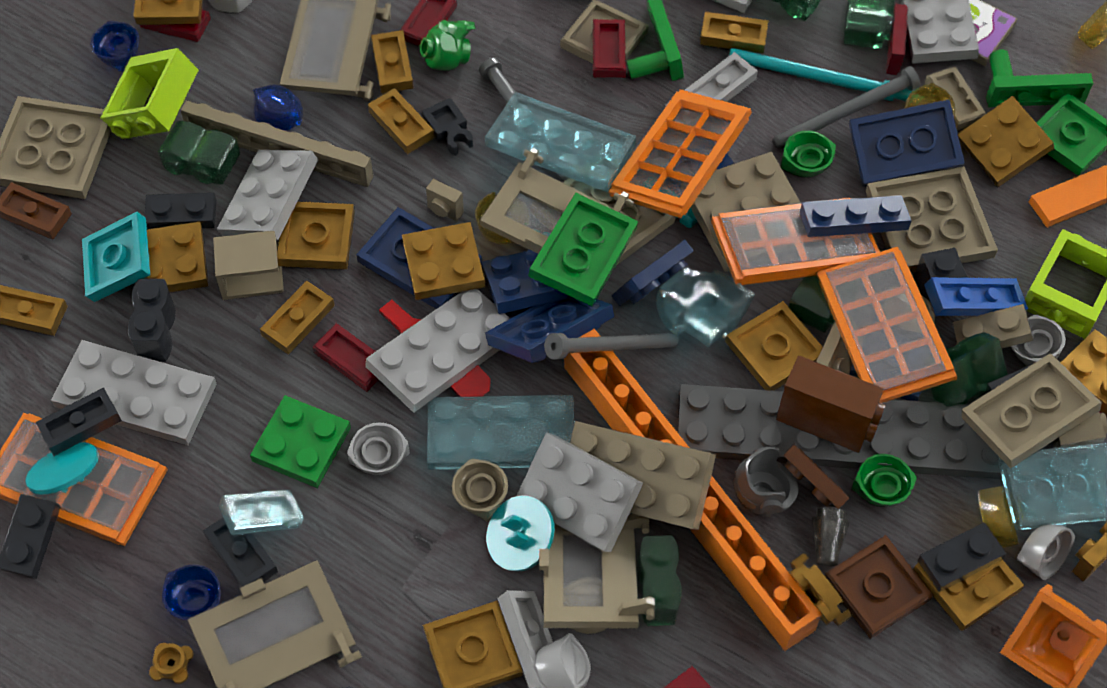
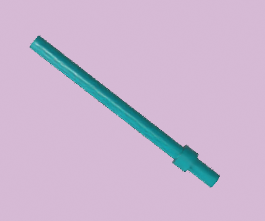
[729,48,923,104]

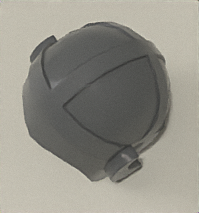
[733,447,799,516]

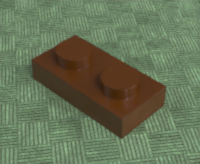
[0,182,72,240]
[784,443,849,509]

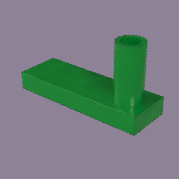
[626,0,684,81]
[986,49,1094,107]

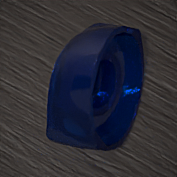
[91,21,139,73]
[253,85,303,131]
[162,564,221,621]

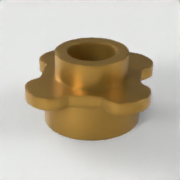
[149,643,194,684]

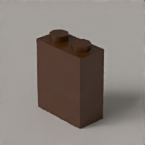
[776,355,886,453]

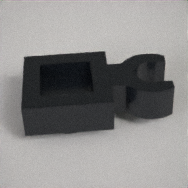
[422,97,473,156]

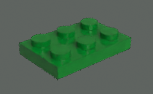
[528,192,639,307]

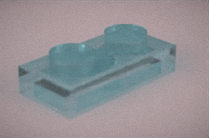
[218,490,304,535]

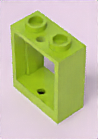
[101,48,199,139]
[1025,229,1107,339]

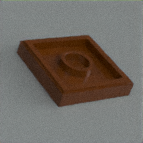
[824,535,933,639]

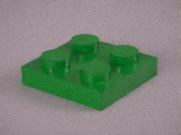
[1036,93,1107,176]
[250,395,351,489]

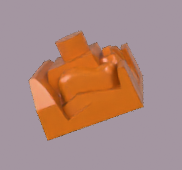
[1000,584,1107,688]

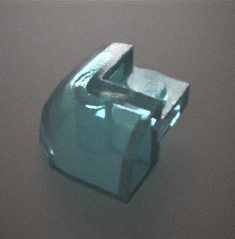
[656,267,755,347]

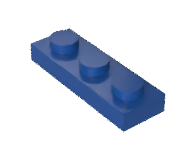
[924,277,1028,316]

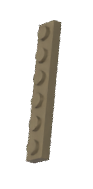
[180,100,373,187]

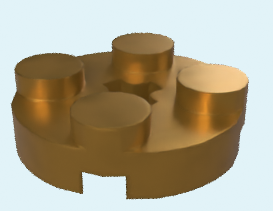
[790,553,851,626]

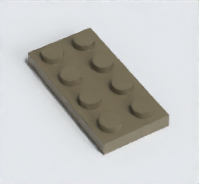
[570,421,716,530]

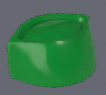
[780,131,836,178]
[852,454,917,507]

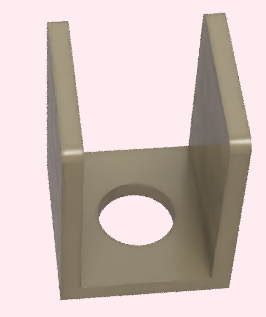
[213,231,284,300]

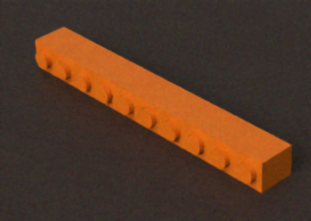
[564,328,822,651]

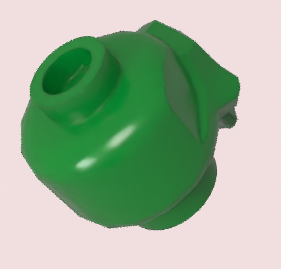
[420,20,476,71]

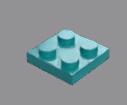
[82,212,150,302]

